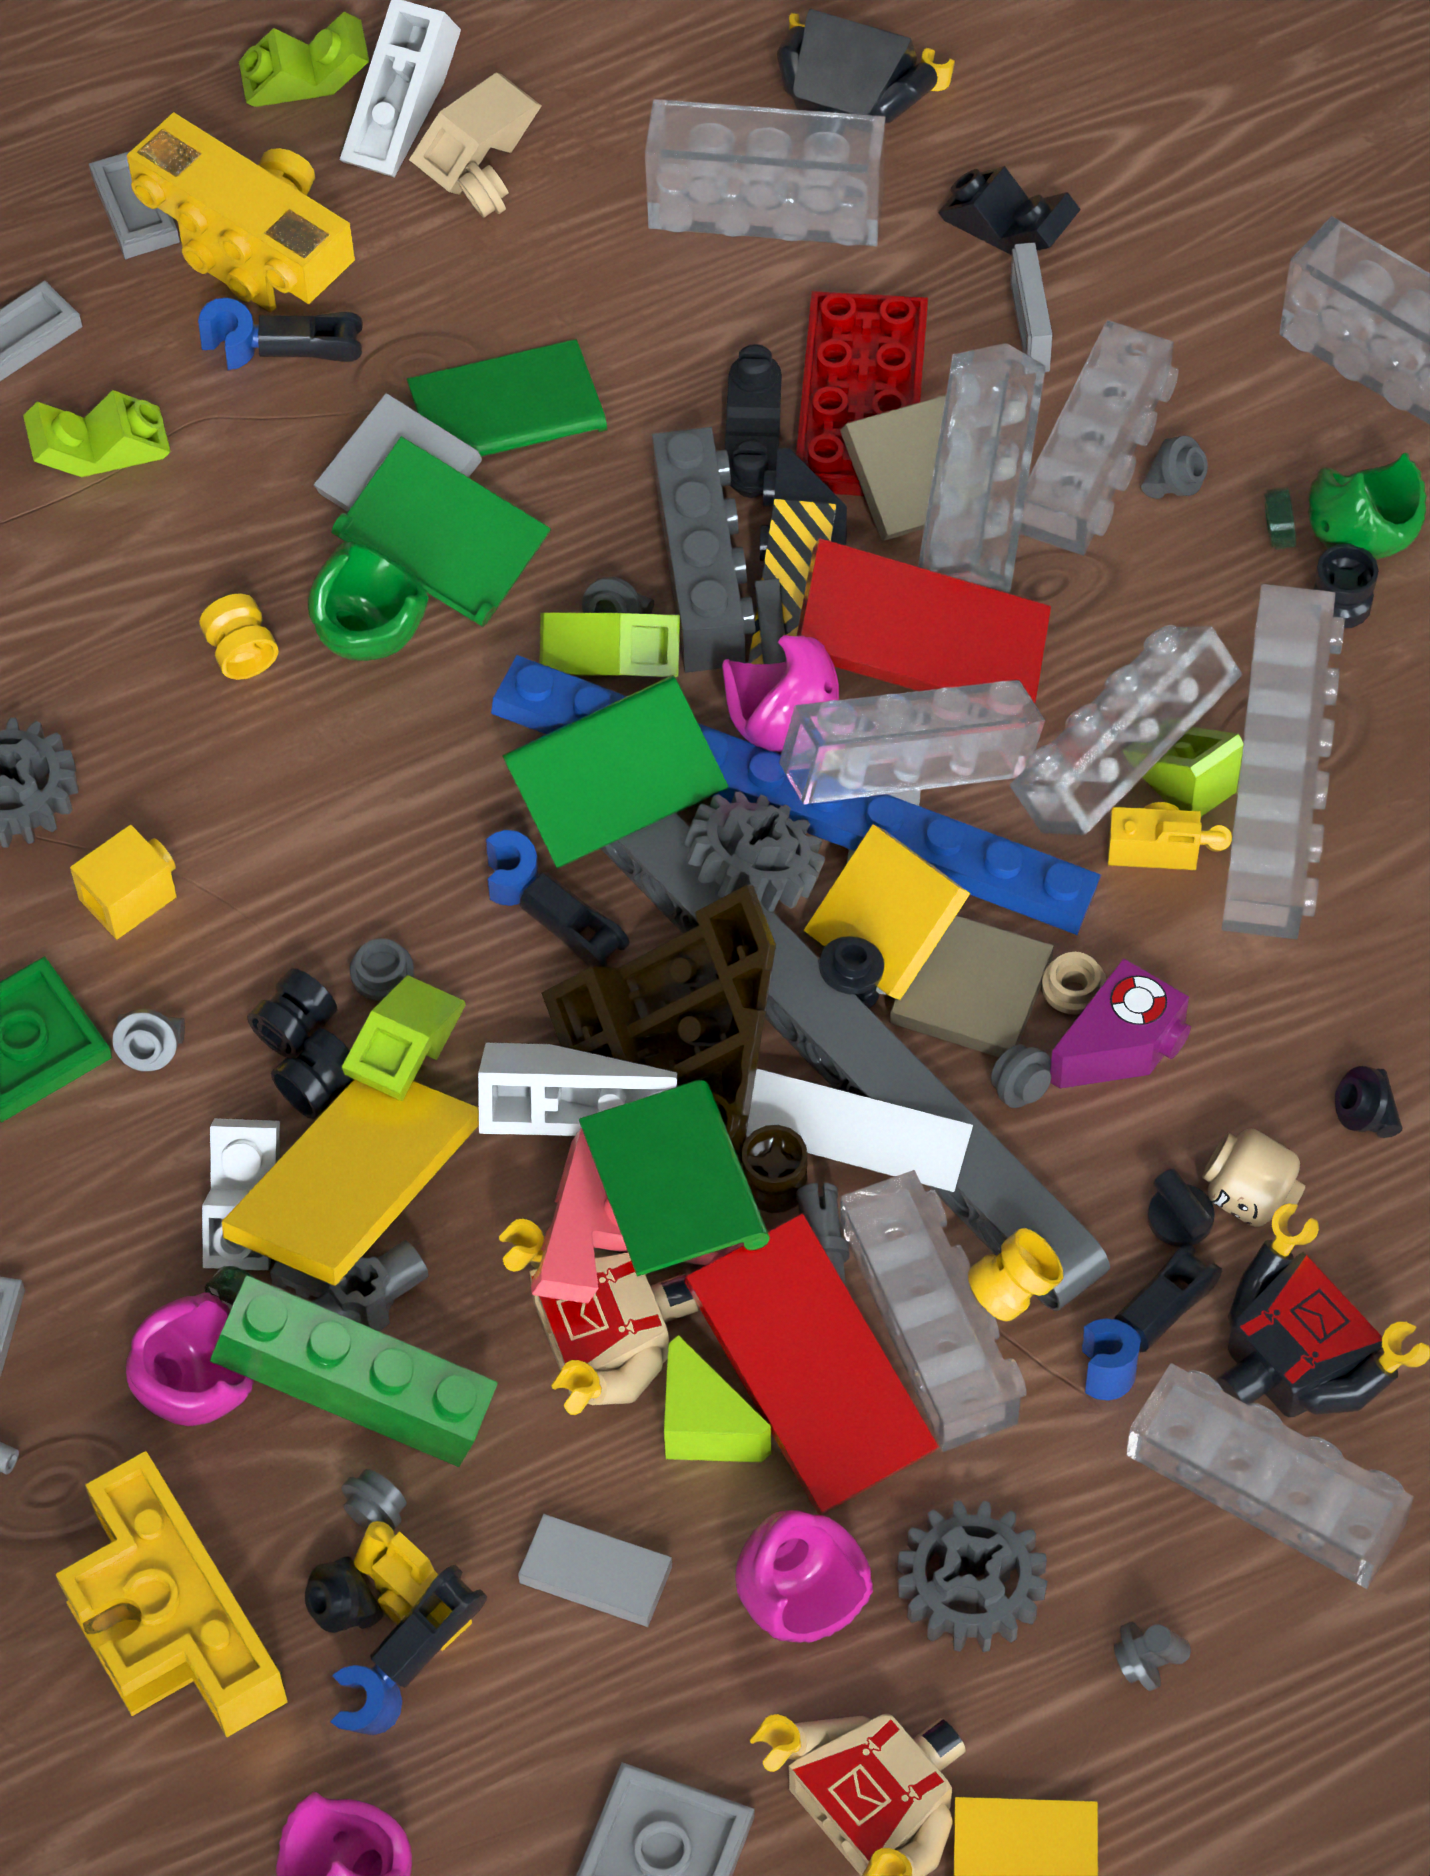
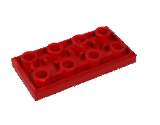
[796,291,928,496]
[797,538,1051,722]
[684,1213,939,1515]

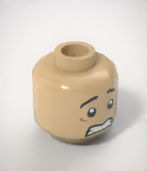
[1202,1128,1305,1227]

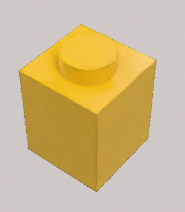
[70,824,177,940]

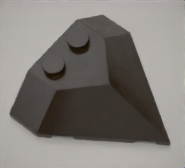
[541,885,776,1165]

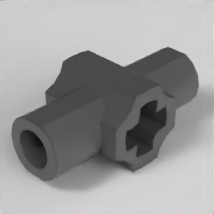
[311,1240,429,1331]

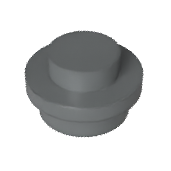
[350,938,414,1001]
[991,1044,1051,1108]
[341,1469,407,1531]

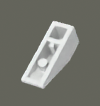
[340,0,461,177]
[479,1043,677,1136]

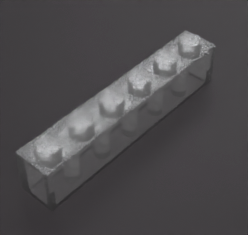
[1222,584,1345,940]

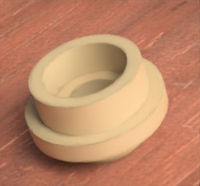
[457,162,509,218]
[1042,952,1106,1015]

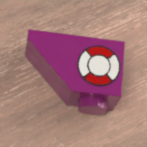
[1050,958,1191,1089]

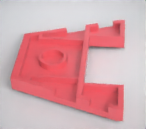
[531,1128,744,1303]

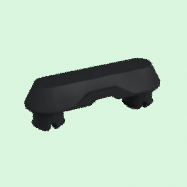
[725,344,782,498]

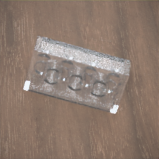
[645,99,885,246]
[1279,216,1430,425]

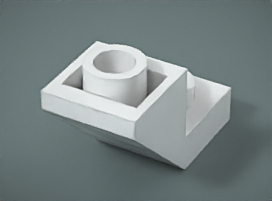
[202,1118,280,1270]

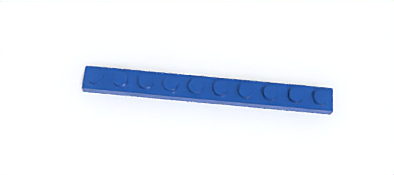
[491,655,1101,935]

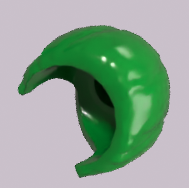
[1308,452,1427,560]
[308,542,429,661]

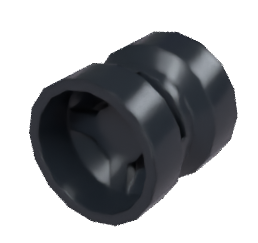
[1311,544,1379,629]
[247,968,338,1058]
[271,1028,354,1119]

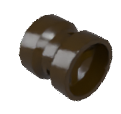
[742,1125,808,1213]

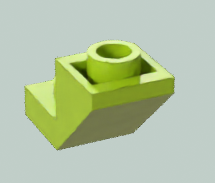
[239,12,369,107]
[23,390,171,477]
[539,613,680,677]
[342,975,466,1101]

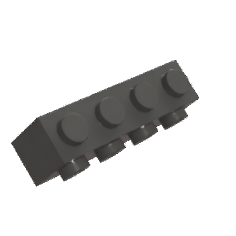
[652,427,755,673]

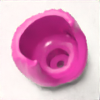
[722,635,839,753]
[126,1292,254,1426]
[735,1510,873,1643]
[276,1792,412,1876]

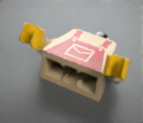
[499,1219,698,1415]
[749,1714,966,1876]

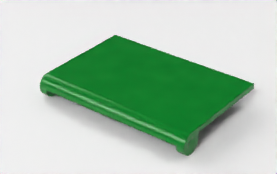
[407,339,608,457]
[331,436,551,627]
[502,675,729,869]
[579,1080,770,1277]

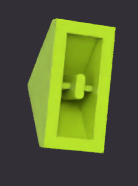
[1127,724,1244,817]
[664,1335,771,1462]

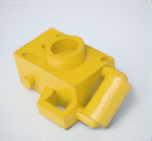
[1108,802,1232,870]
[354,1521,472,1651]

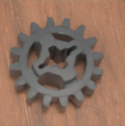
[0,718,79,847]
[684,792,825,911]
[897,1500,1047,1652]

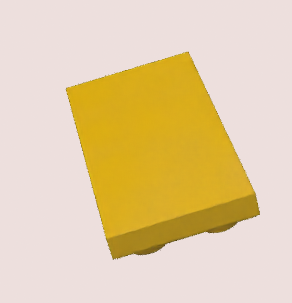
[222,1079,479,1286]

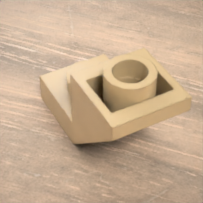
[409,72,542,195]

